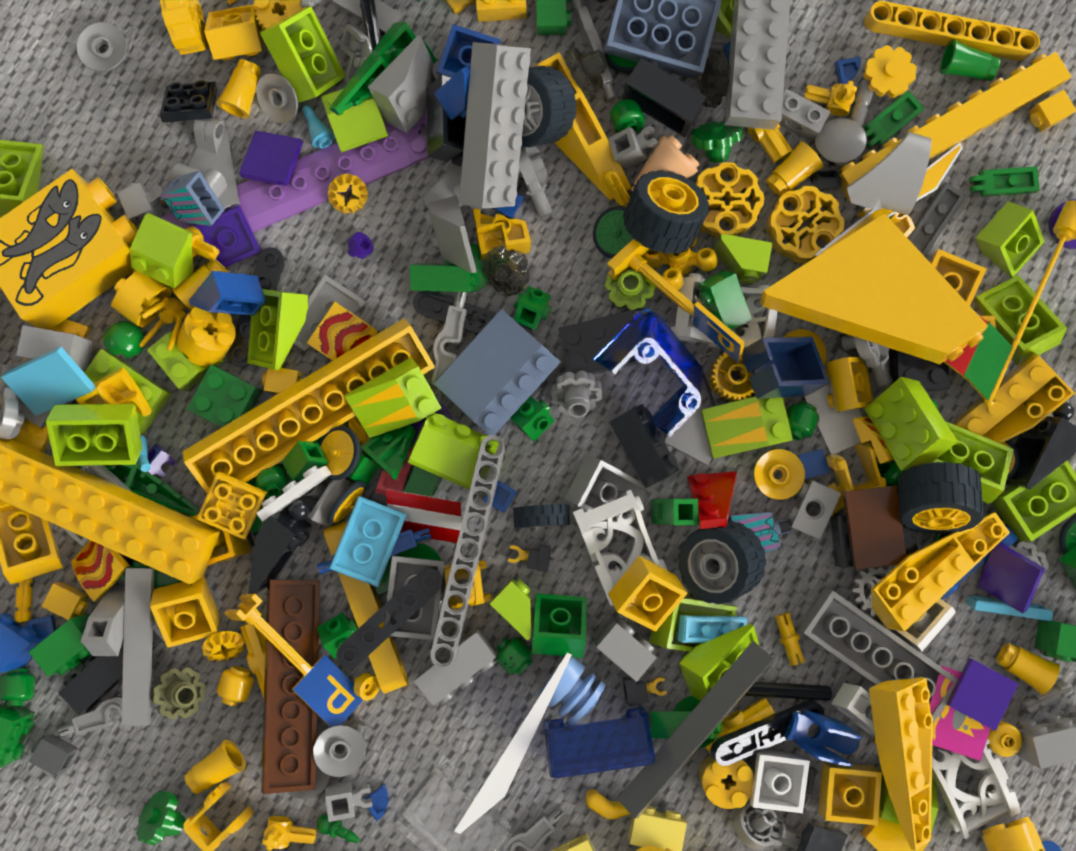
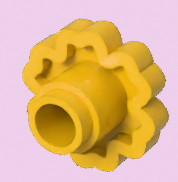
[863,45,917,98]

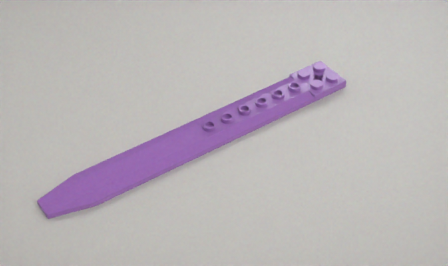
[115,107,430,285]

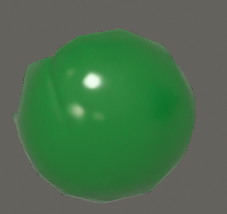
[102,321,146,359]

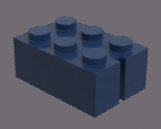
[742,337,830,399]

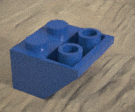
[189,271,266,315]

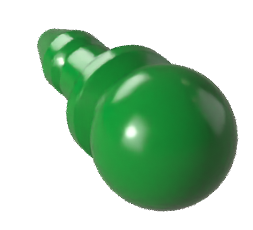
[316,813,360,843]

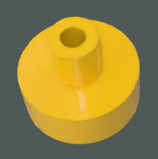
[354,673,380,701]

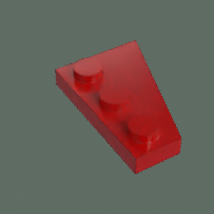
[687,471,737,529]

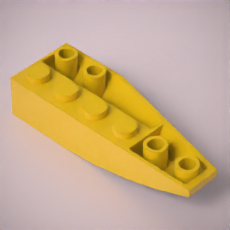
[536,52,631,201]
[951,352,1075,443]
[871,512,1010,631]
[869,677,933,850]

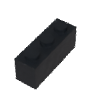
[609,404,679,488]

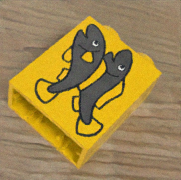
[0,169,138,330]

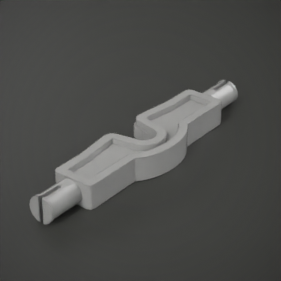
[572,0,617,101]
[431,292,467,403]
[58,692,157,737]
[501,806,566,851]

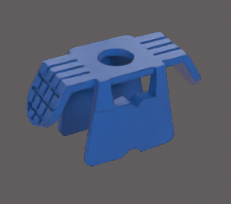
[784,711,862,767]

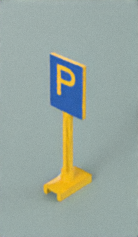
[607,239,744,363]
[224,594,363,727]

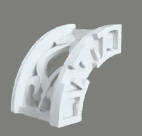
[670,273,778,349]
[573,489,667,606]
[932,738,1021,839]

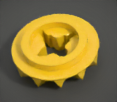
[328,174,368,214]
[202,631,245,663]

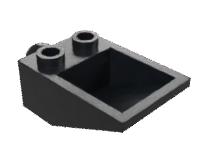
[1005,402,1076,489]
[248,500,313,594]

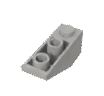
[81,585,125,656]

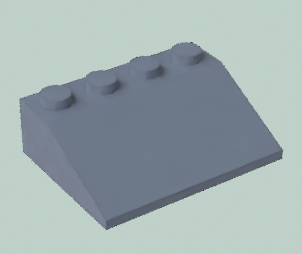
[602,0,722,79]
[433,309,560,435]

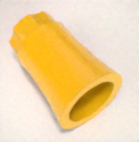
[216,59,262,119]
[765,142,823,197]
[172,259,229,310]
[996,642,1060,695]
[184,739,246,794]

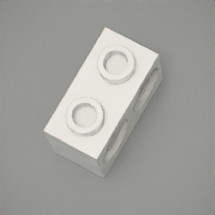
[831,683,875,736]

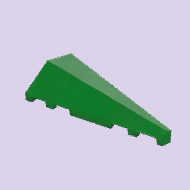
[329,22,437,115]
[78,463,200,516]

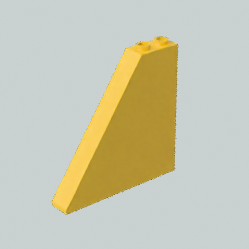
[760,213,988,364]

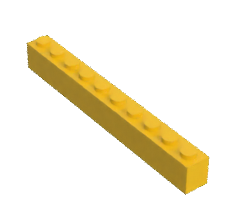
[839,52,1072,204]

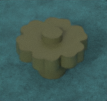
[151,666,206,720]

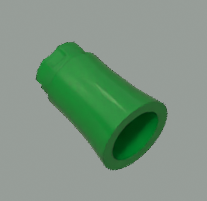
[939,39,1000,81]

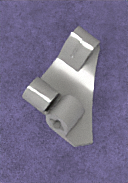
[170,117,240,209]
[846,132,931,215]

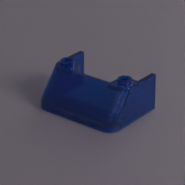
[594,309,703,437]
[543,706,656,778]

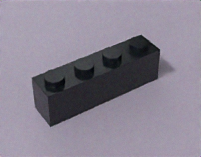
[59,630,163,716]

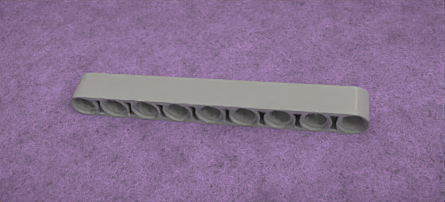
[431,435,505,668]

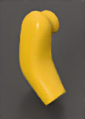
[585,789,630,820]

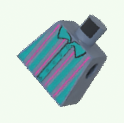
[160,171,225,226]
[728,512,791,554]

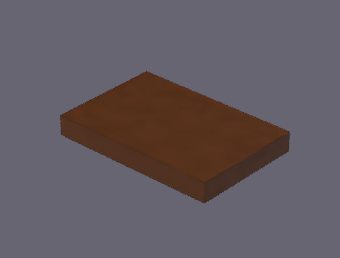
[843,485,907,569]

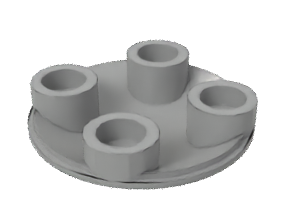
[815,118,867,166]

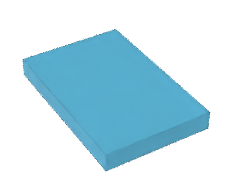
[1,347,96,416]
[329,496,407,587]

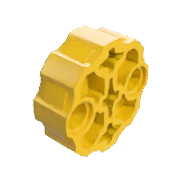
[160,0,208,55]
[695,162,764,239]
[766,186,844,263]

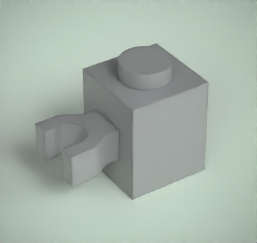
[608,125,659,169]
[117,183,164,225]
[325,781,373,822]

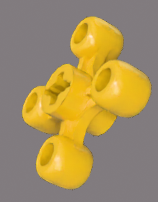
[643,237,718,291]

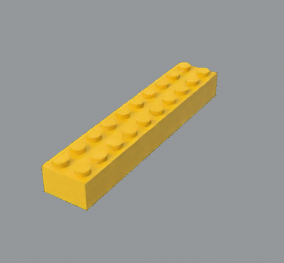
[183,318,435,493]
[0,438,220,584]

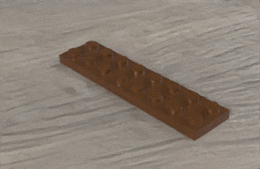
[261,580,320,794]

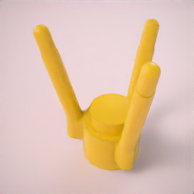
[139,297,187,351]

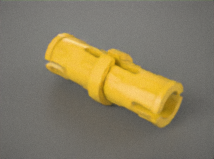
[774,612,805,666]

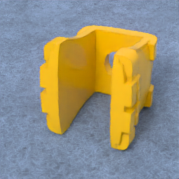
[825,442,886,495]
[443,560,491,608]
[184,782,254,851]

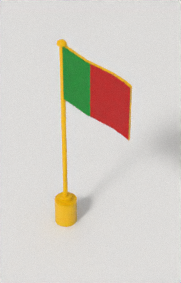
[944,200,1076,407]

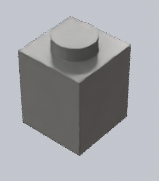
[29,734,78,777]

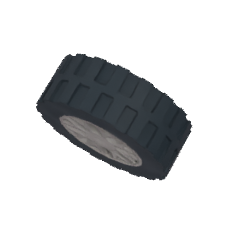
[513,504,570,528]

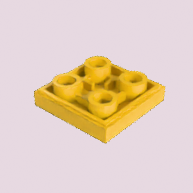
[196,471,267,540]

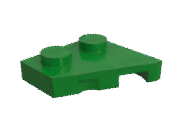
[361,424,417,480]

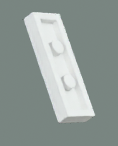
[257,466,332,522]

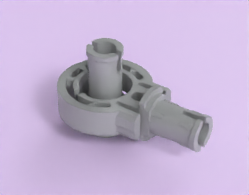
[518,146,553,217]
[842,335,893,387]
[0,365,25,439]
[732,803,802,851]

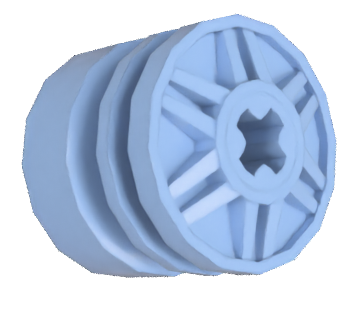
[538,657,606,726]

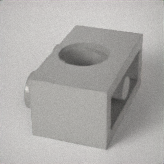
[779,89,830,142]
[787,479,841,540]

